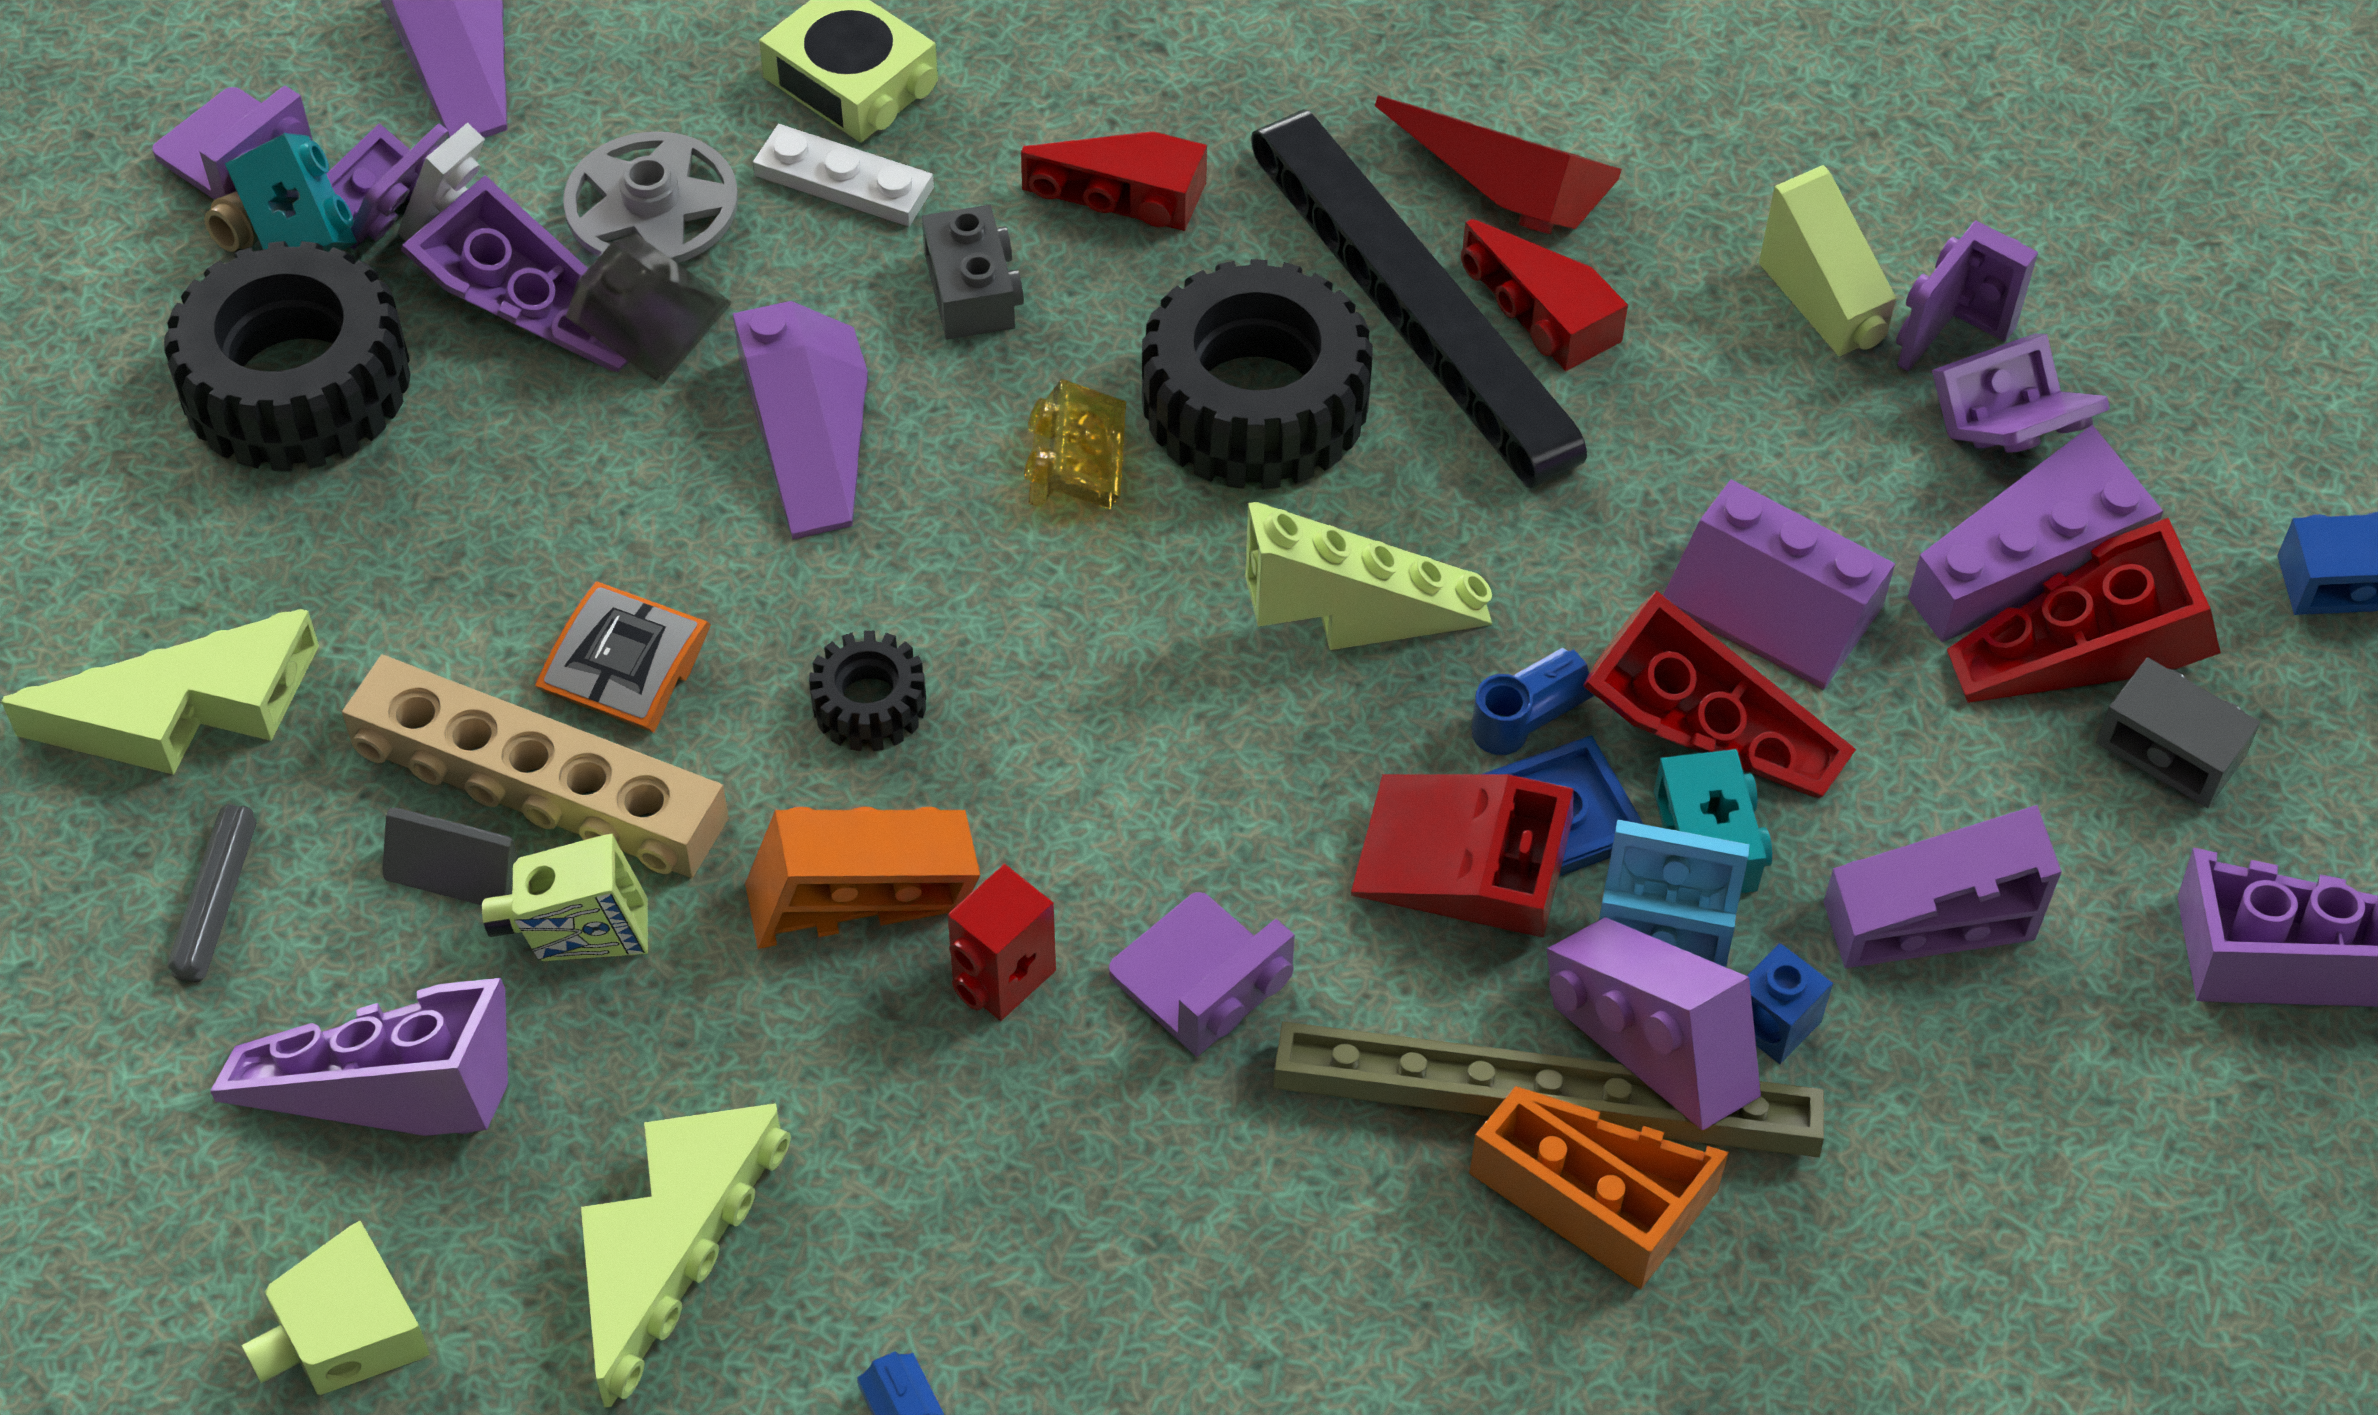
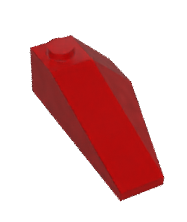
[1375,95,1622,234]
[1947,518,2221,703]
[1583,590,1856,799]

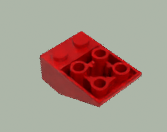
[1351,774,1574,938]

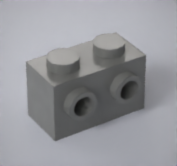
[922,204,1024,340]
[2095,657,2261,808]

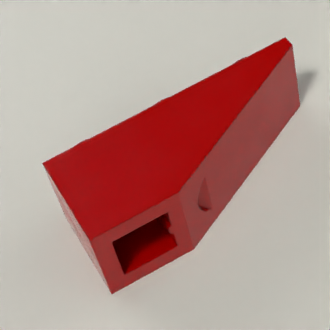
[1021,131,1207,231]
[1461,218,1628,372]

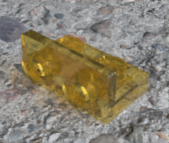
[1024,379,1126,509]

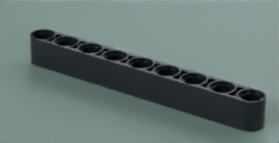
[1251,109,1587,489]

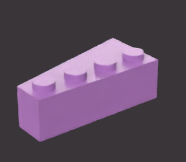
[1908,425,2163,642]
[2178,848,2378,1007]

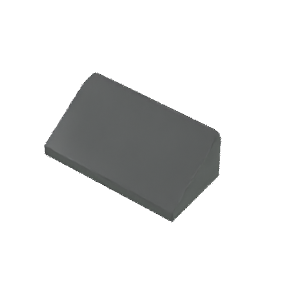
[382,807,518,905]

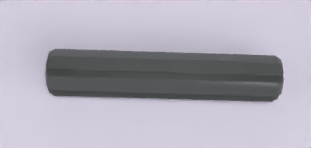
[167,804,257,982]

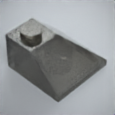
[566,233,731,384]

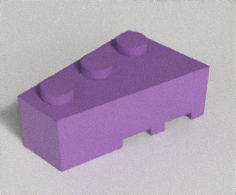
[1823,805,2062,968]
[1546,917,1761,1131]

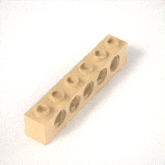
[342,654,729,879]

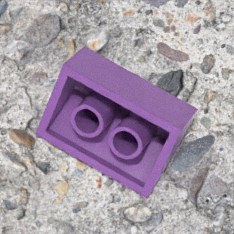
[1663,479,1895,690]

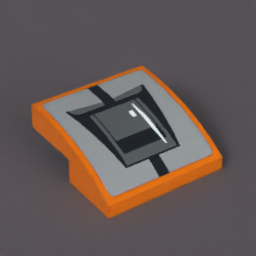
[535,581,711,733]

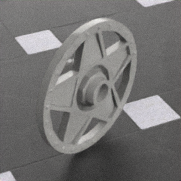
[563,132,738,268]

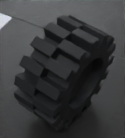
[809,631,926,751]

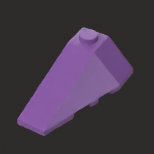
[380,0,507,138]
[401,175,659,372]
[733,301,868,539]
[210,978,508,1136]

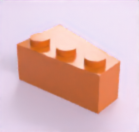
[745,807,980,949]
[1469,1086,1729,1290]

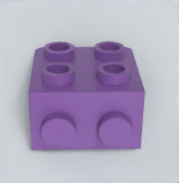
[152,85,312,200]
[326,123,449,250]
[1896,220,2038,372]
[1932,333,2110,452]
[1109,892,1295,1057]

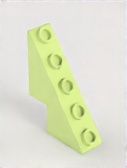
[1245,502,1492,650]
[1,609,319,775]
[581,1103,791,1408]

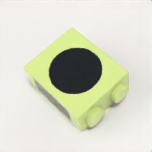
[759,0,938,143]

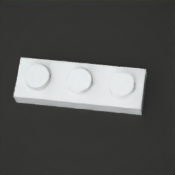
[397,123,485,241]
[753,123,934,227]

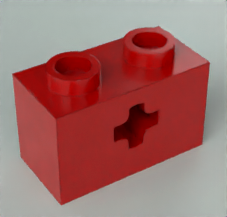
[947,863,1056,1021]

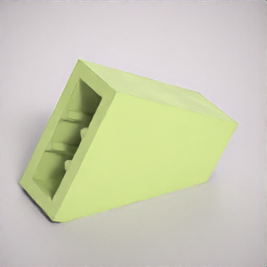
[1759,165,1896,357]

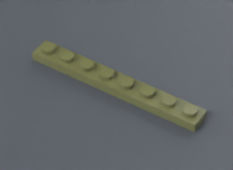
[1273,1021,1824,1158]

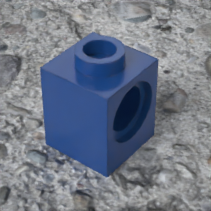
[1747,943,1833,1064]

